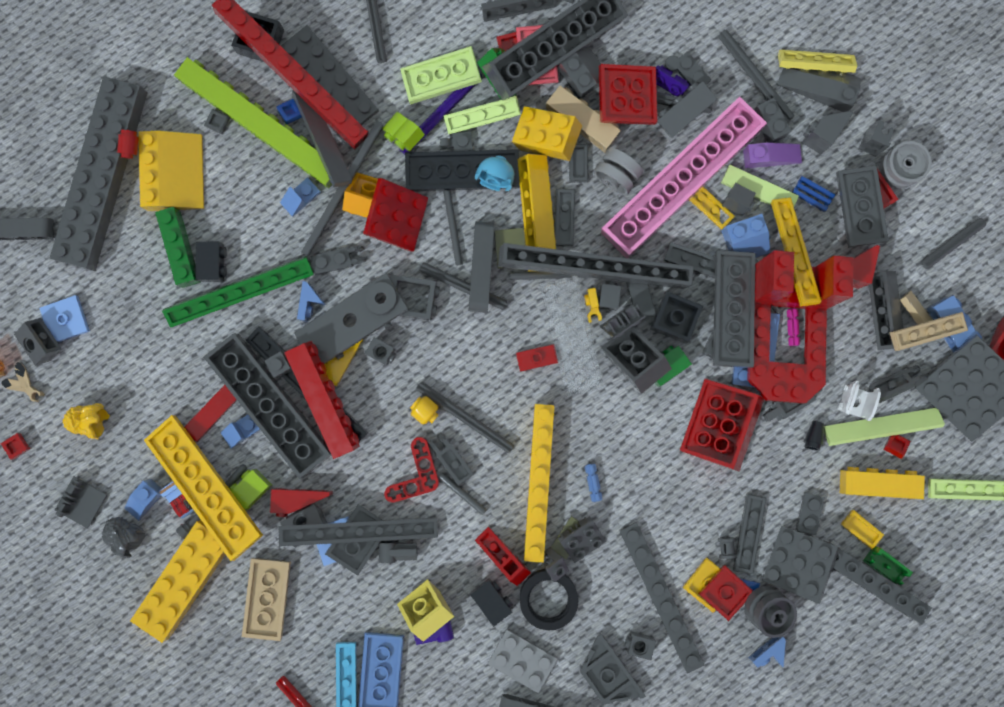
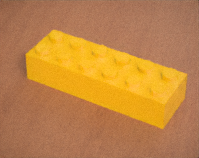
[130,520,226,643]

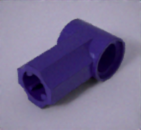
[414,620,454,645]

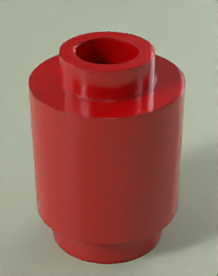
[117,130,139,159]

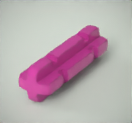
[787,309,800,346]

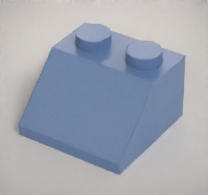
[721,214,770,258]

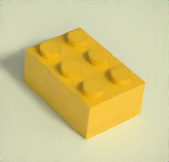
[512,106,582,161]

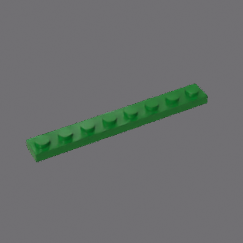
[162,256,314,328]

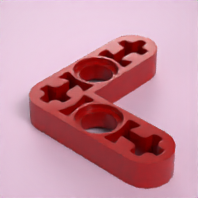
[384,437,439,503]

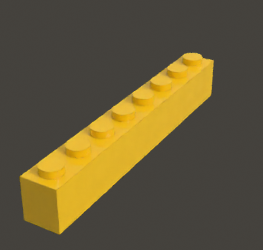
[524,404,554,563]

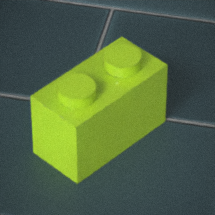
[229,469,272,512]

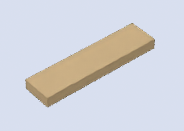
[890,312,968,351]

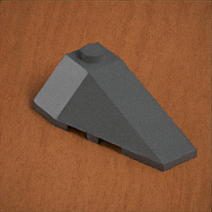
[776,68,861,112]

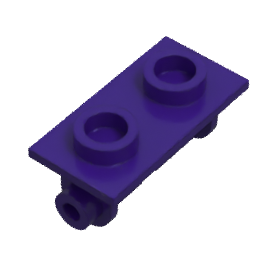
[656,65,690,96]

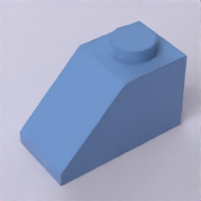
[125,479,162,521]

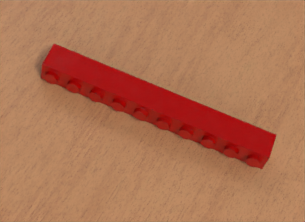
[212,0,368,150]

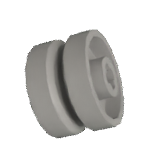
[880,141,932,189]
[593,148,643,195]

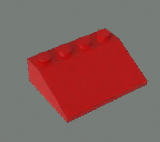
[680,379,764,472]

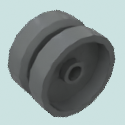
[744,586,797,638]

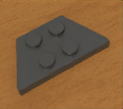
[580,632,646,705]

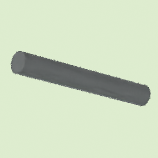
[438,473,487,515]

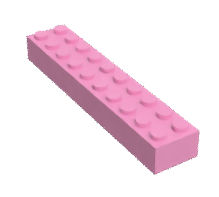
[601,96,767,258]

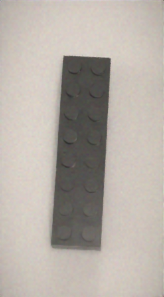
[482,0,628,100]
[203,333,332,479]

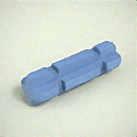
[585,464,602,502]

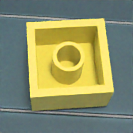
[397,579,454,642]

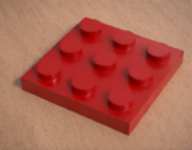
[599,64,657,125]
[363,178,428,252]

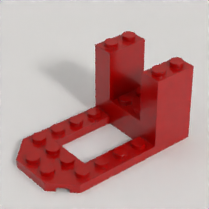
[747,250,854,404]

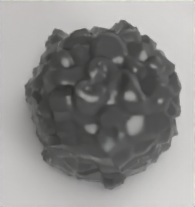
[102,517,146,558]

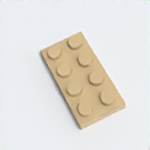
[242,558,291,641]

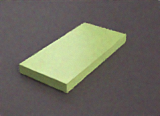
[400,46,482,105]

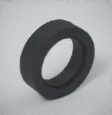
[519,569,579,631]

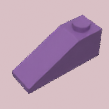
[743,143,802,169]

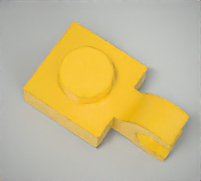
[584,288,602,323]

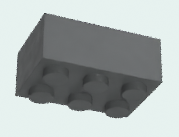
[601,326,672,394]

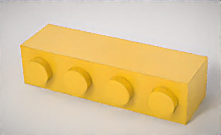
[839,467,925,499]

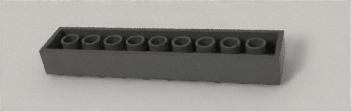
[49,76,148,271]

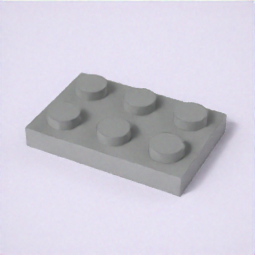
[487,628,558,693]

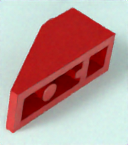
[270,488,333,517]
[475,527,531,586]

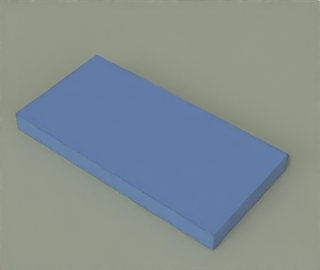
[358,632,404,707]

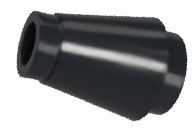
[803,421,824,451]

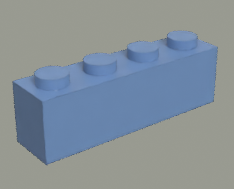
[927,295,982,353]

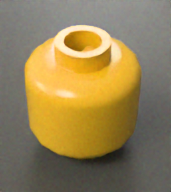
[410,396,439,425]

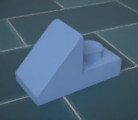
[280,177,321,217]
[297,281,326,322]
[221,415,260,449]
[748,636,786,668]

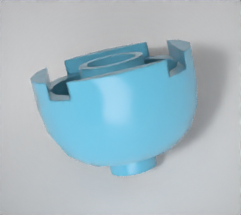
[475,155,515,191]

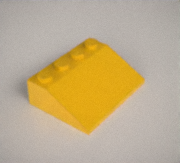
[138,131,204,211]

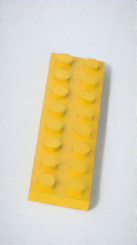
[144,415,263,561]

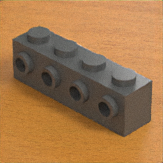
[869,271,904,350]

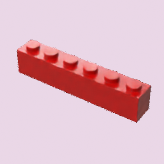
[284,341,360,459]

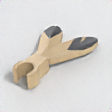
[1,362,44,402]

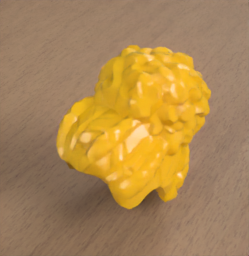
[62,403,110,440]

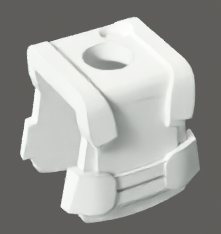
[837,381,881,421]

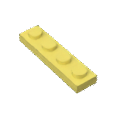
[778,50,857,73]

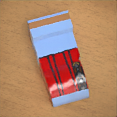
[159,482,194,519]

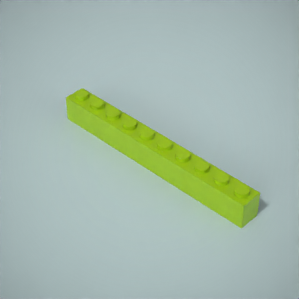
[174,57,332,189]

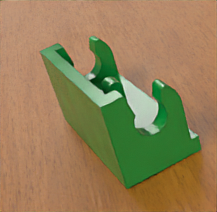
[863,546,913,585]

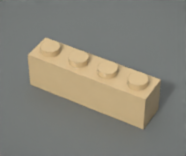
[545,86,621,153]

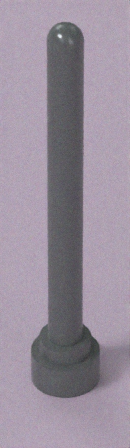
[176,464,247,539]

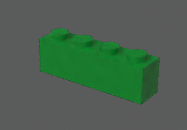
[155,207,201,288]

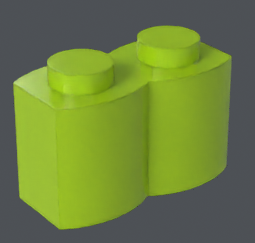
[382,112,425,151]

